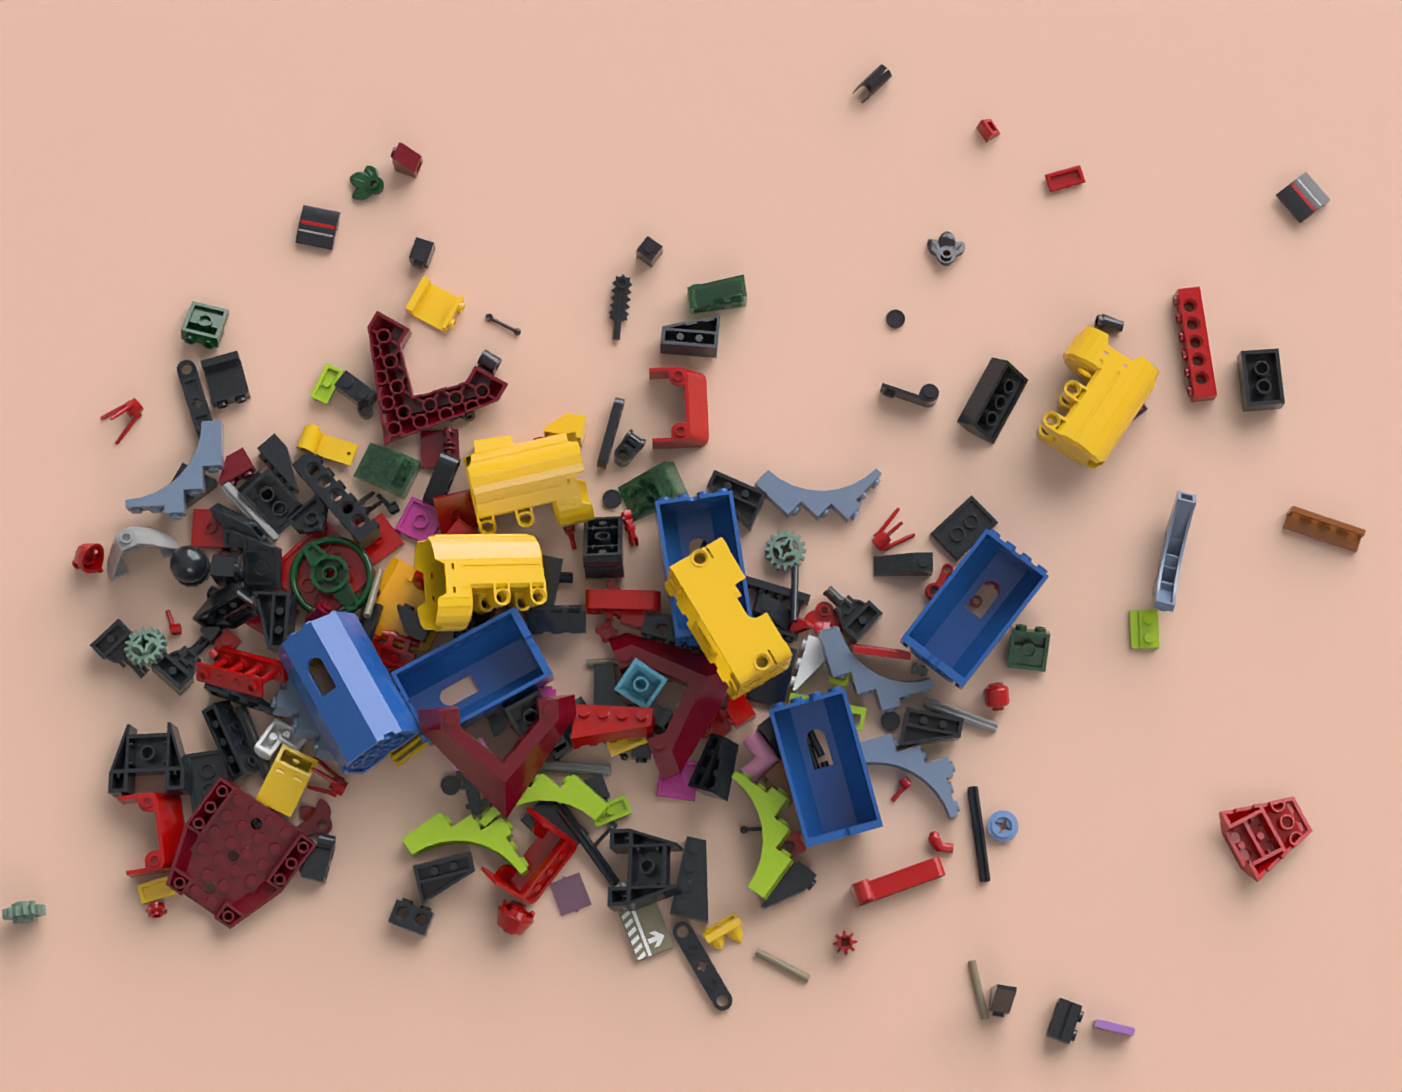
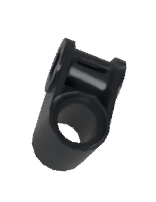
[614,429,647,467]

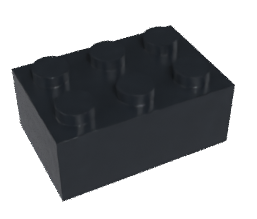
[1237,348,1285,412]

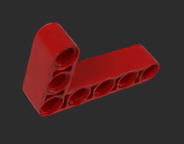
[849,856,946,907]

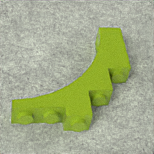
[732,771,794,900]
[479,773,610,827]
[401,812,529,877]

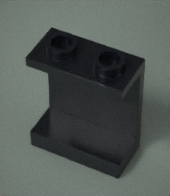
[200,351,251,409]

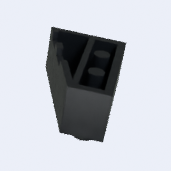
[660,314,720,358]
[253,591,297,653]
[898,707,964,747]
[688,733,739,802]
[413,851,476,904]

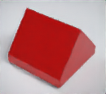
[976,119,1000,142]
[790,616,814,634]

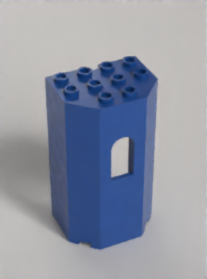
[655,488,752,646]
[900,528,1049,690]
[391,606,554,747]
[278,611,421,774]
[768,686,883,847]

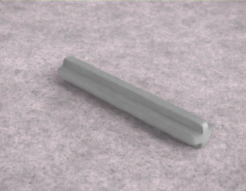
[221,482,279,543]
[924,698,998,733]
[539,760,611,776]

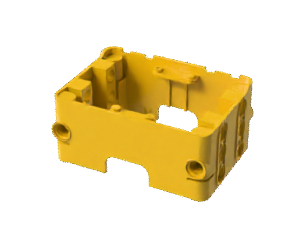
[664,537,793,700]

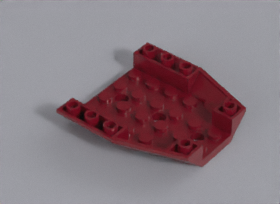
[166,777,317,929]

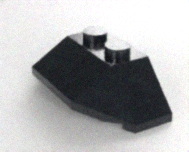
[192,582,259,629]

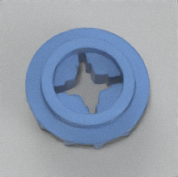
[987,811,1018,842]

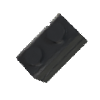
[1045,998,1084,1044]

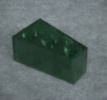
[687,274,747,314]

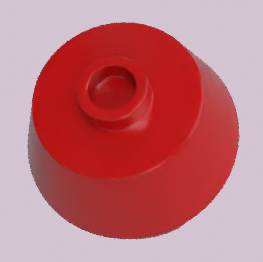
[497,899,535,935]

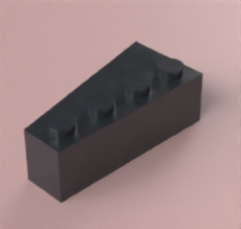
[670,836,708,923]

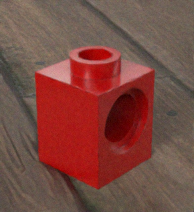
[779,832,806,859]

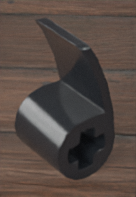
[477,349,502,376]

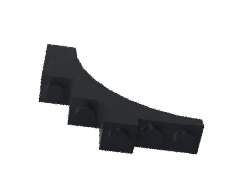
[594,664,657,763]

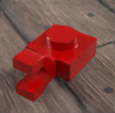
[208,628,242,662]

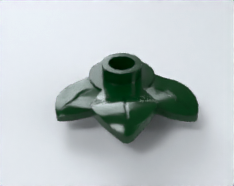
[350,165,384,200]

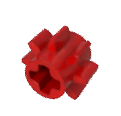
[833,930,857,956]

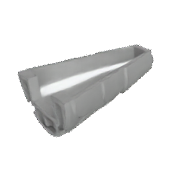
[107,526,180,581]

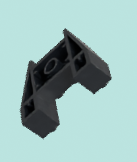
[108,722,192,798]
[607,828,683,912]

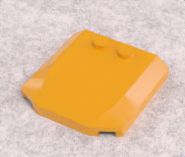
[375,557,439,652]

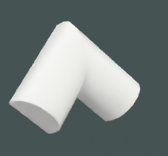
[254,718,308,760]

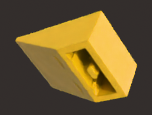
[256,744,318,818]

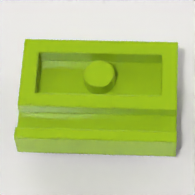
[1129,609,1160,649]

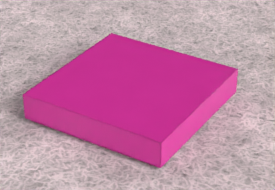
[395,496,440,542]
[656,761,698,802]

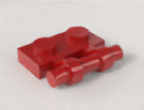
[376,630,420,669]

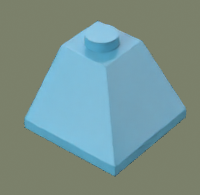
[614,658,668,708]

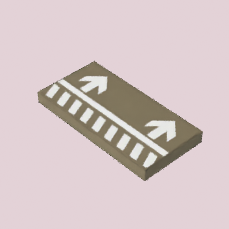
[612,881,674,962]

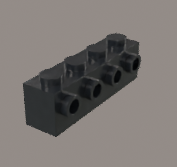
[201,700,260,781]

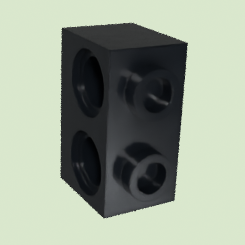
[388,898,435,937]

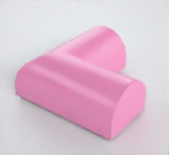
[740,730,781,783]

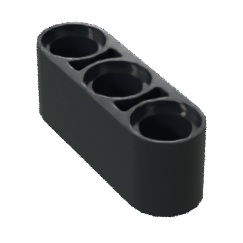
[422,452,461,507]

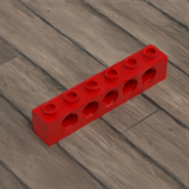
[1173,286,1217,402]

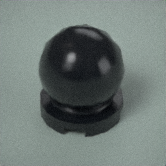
[170,545,211,587]

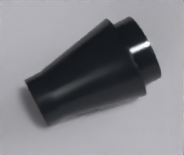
[1094,314,1124,332]

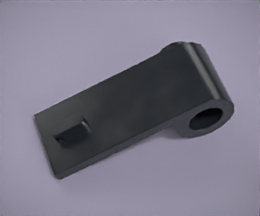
[880,383,939,408]

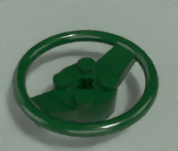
[289,536,374,613]

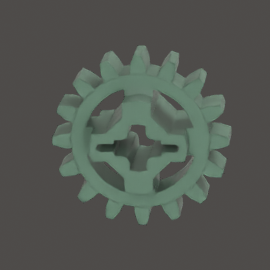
[765,529,807,572]
[124,626,168,668]
[2,901,46,924]

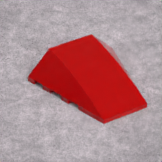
[1219,796,1313,882]

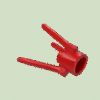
[100,398,144,444]
[871,508,915,552]
[307,756,348,797]

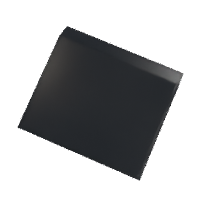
[200,626,222,645]

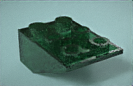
[353,442,422,500]
[618,461,688,522]

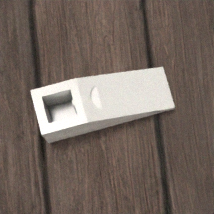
[790,635,825,693]

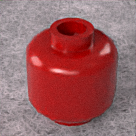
[984,682,1010,711]

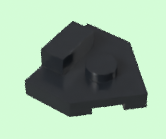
[287,495,328,534]

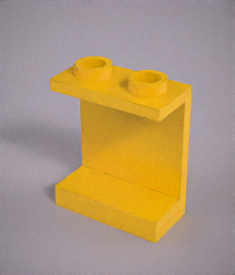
[405,276,465,333]

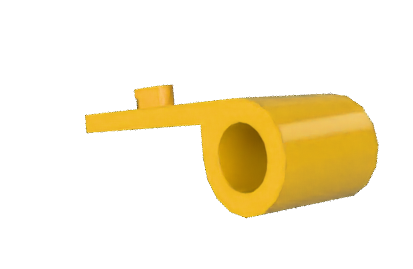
[296,424,359,467]

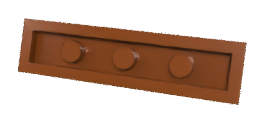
[1283,506,1366,552]

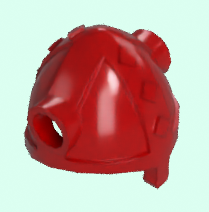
[72,543,104,573]

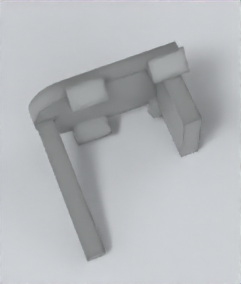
[911,663,929,677]

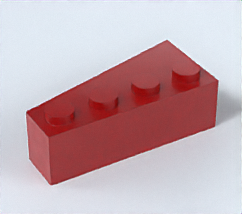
[571,704,655,749]

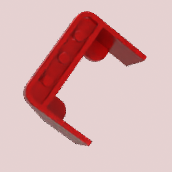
[649,367,709,449]
[117,792,185,878]
[480,807,577,904]

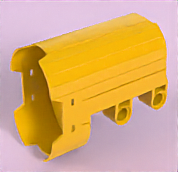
[1037,326,1159,469]
[463,431,595,534]
[414,534,547,632]

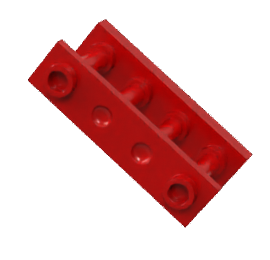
[196,646,288,698]

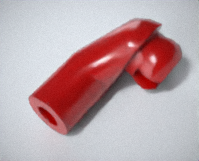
[928,831,954,853]

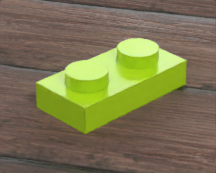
[310,363,344,406]
[592,795,632,828]

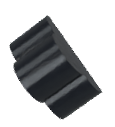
[583,516,625,579]

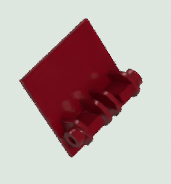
[420,427,460,469]

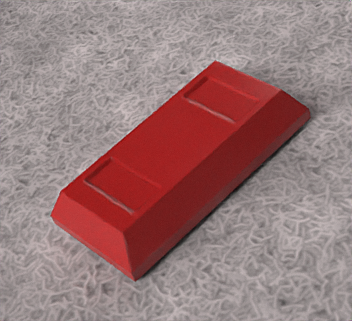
[1044,165,1086,192]

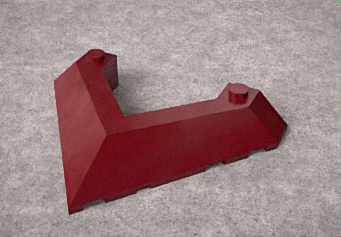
[367,311,508,445]
[608,632,729,781]
[418,694,576,819]

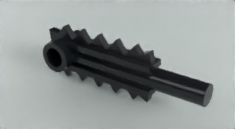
[609,274,633,340]

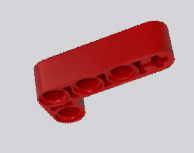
[585,589,661,615]

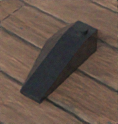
[204,683,283,719]

